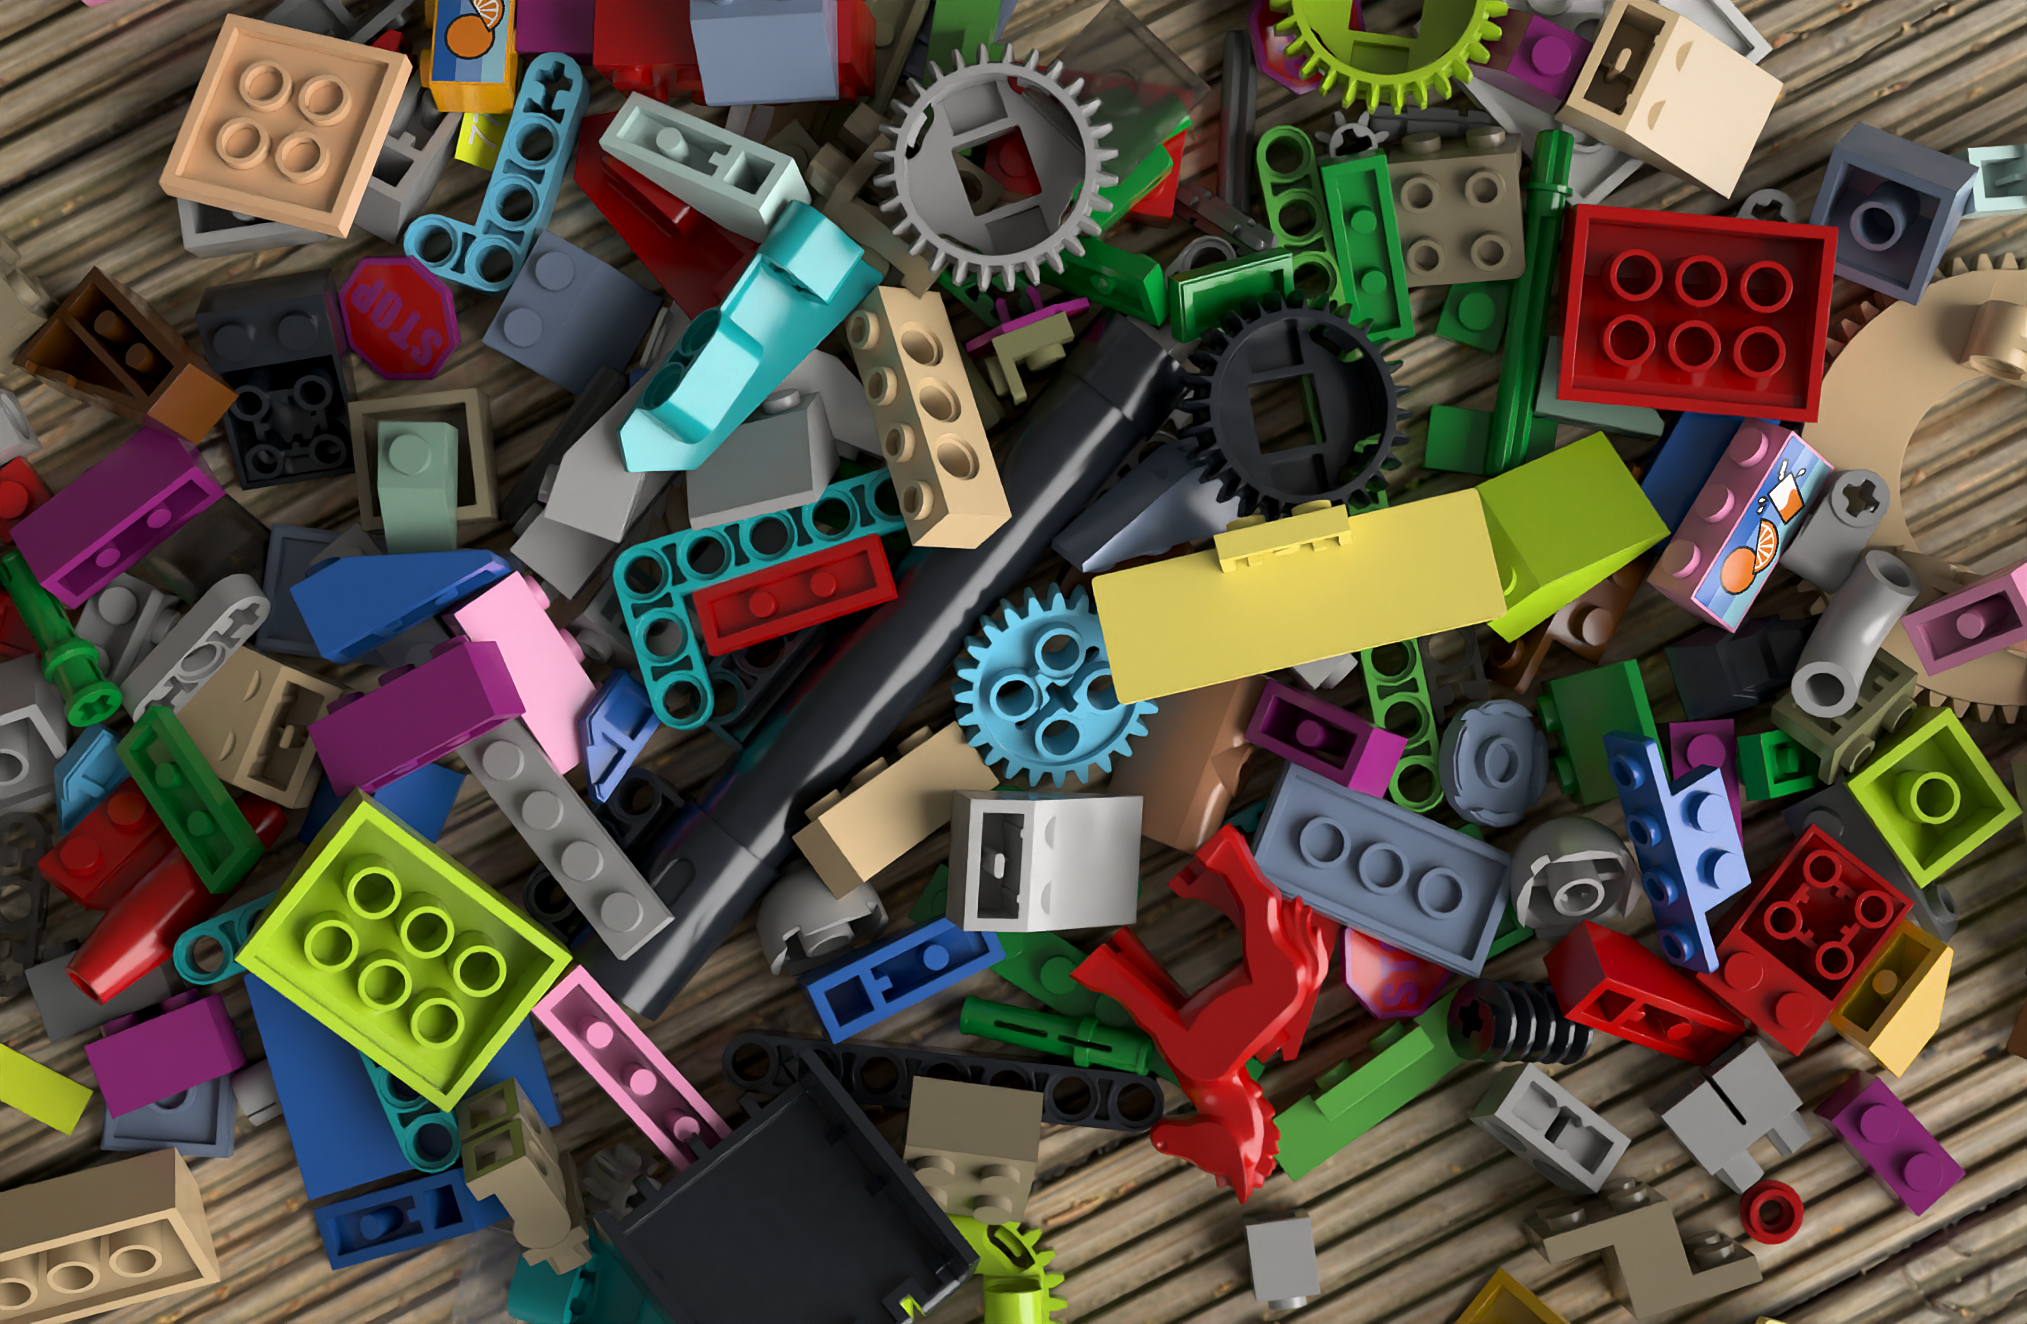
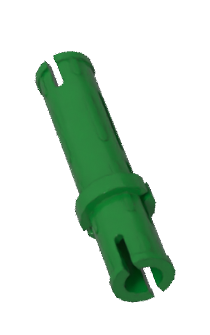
[959,995,1155,1076]

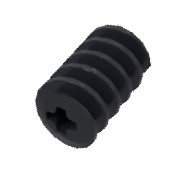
[1447,978,1594,1065]

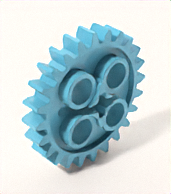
[951,583,1159,788]

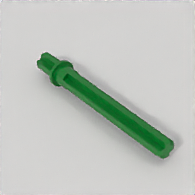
[1486,129,1574,477]

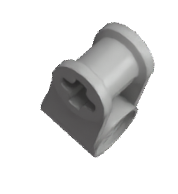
[1778,469,1890,595]

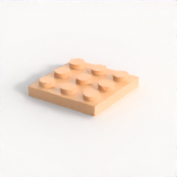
[158,13,413,239]

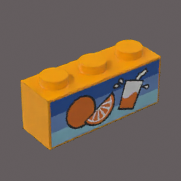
[420,0,520,114]

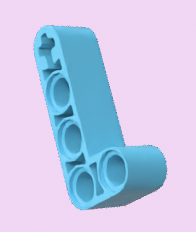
[403,52,591,300]

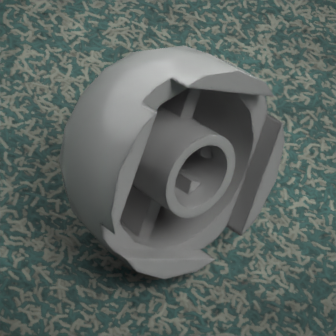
[1509,816,1642,943]
[756,858,889,976]

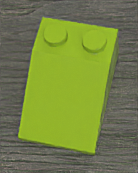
[1474,431,1672,643]

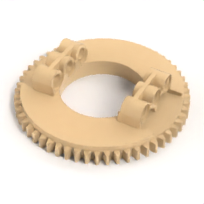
[1780,252,2027,724]

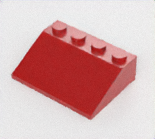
[1556,203,1839,423]

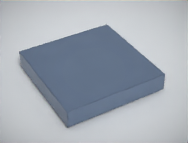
[101,1022,242,1158]

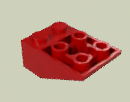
[1679,823,1915,1057]

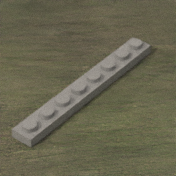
[309,521,675,960]

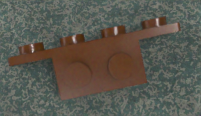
[1480,460,1657,694]

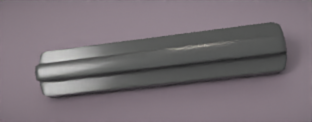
[1216,30,1258,216]
[499,364,630,527]

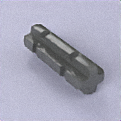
[1368,103,1494,142]
[1173,182,1279,257]

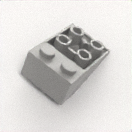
[946,789,1143,932]

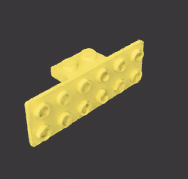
[1092,488,1507,705]

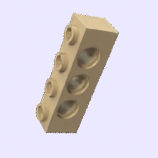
[843,286,1012,549]

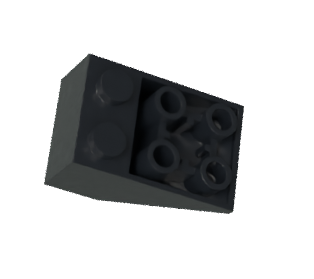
[195,267,358,491]

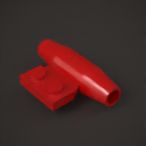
[36,776,288,1005]

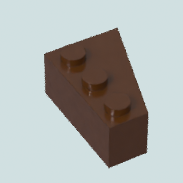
[12,265,239,445]

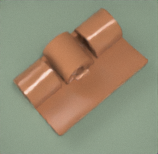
[1105,674,1276,855]

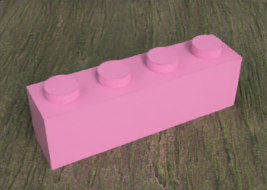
[530,960,733,1174]

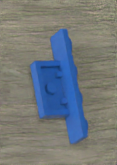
[1603,729,1751,974]

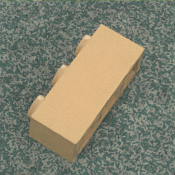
[792,721,1000,900]

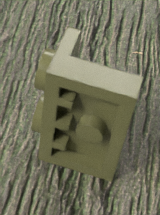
[984,311,1074,411]
[1770,647,1918,785]

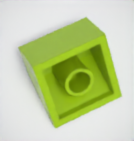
[1843,706,2023,889]

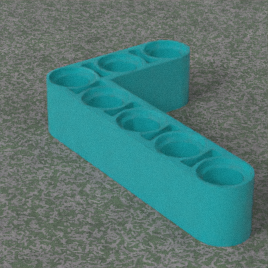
[613,468,907,731]
[173,890,463,1173]

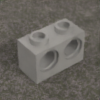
[1469,1062,1631,1195]

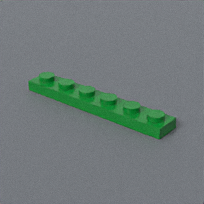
[907,862,1266,1089]

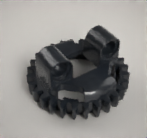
[1175,289,1414,523]

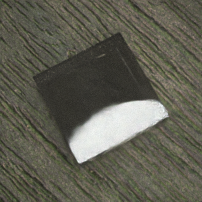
[1021,0,1211,188]

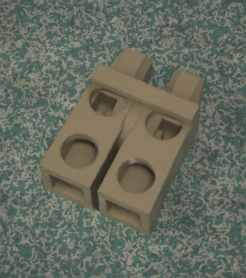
[803,102,1006,299]
[455,1076,592,1275]

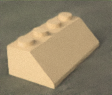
[0,1147,220,1324]

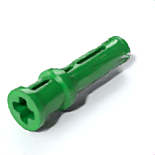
[0,550,123,727]

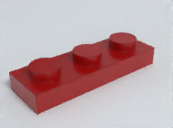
[691,533,898,657]

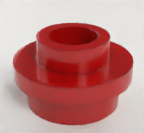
[1738,1179,1804,1245]

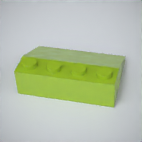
[234,786,573,1114]

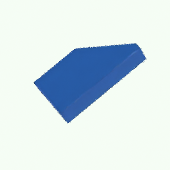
[578,668,671,804]

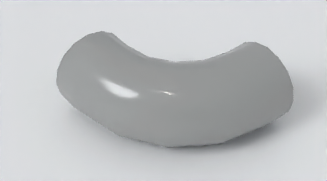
[1791,550,1921,718]

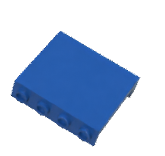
[243,973,564,1200]

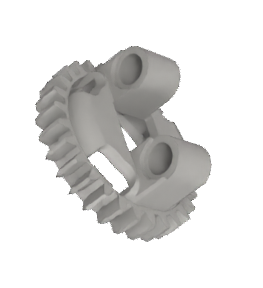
[873,43,1118,292]

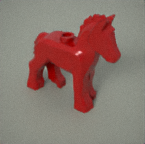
[1069,822,1329,1204]

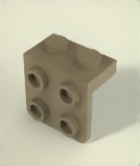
[1387,126,1526,287]

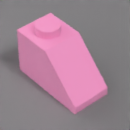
[1900,558,2027,677]

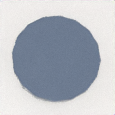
[1438,699,1549,827]

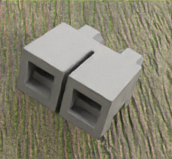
[1649,1035,1812,1194]

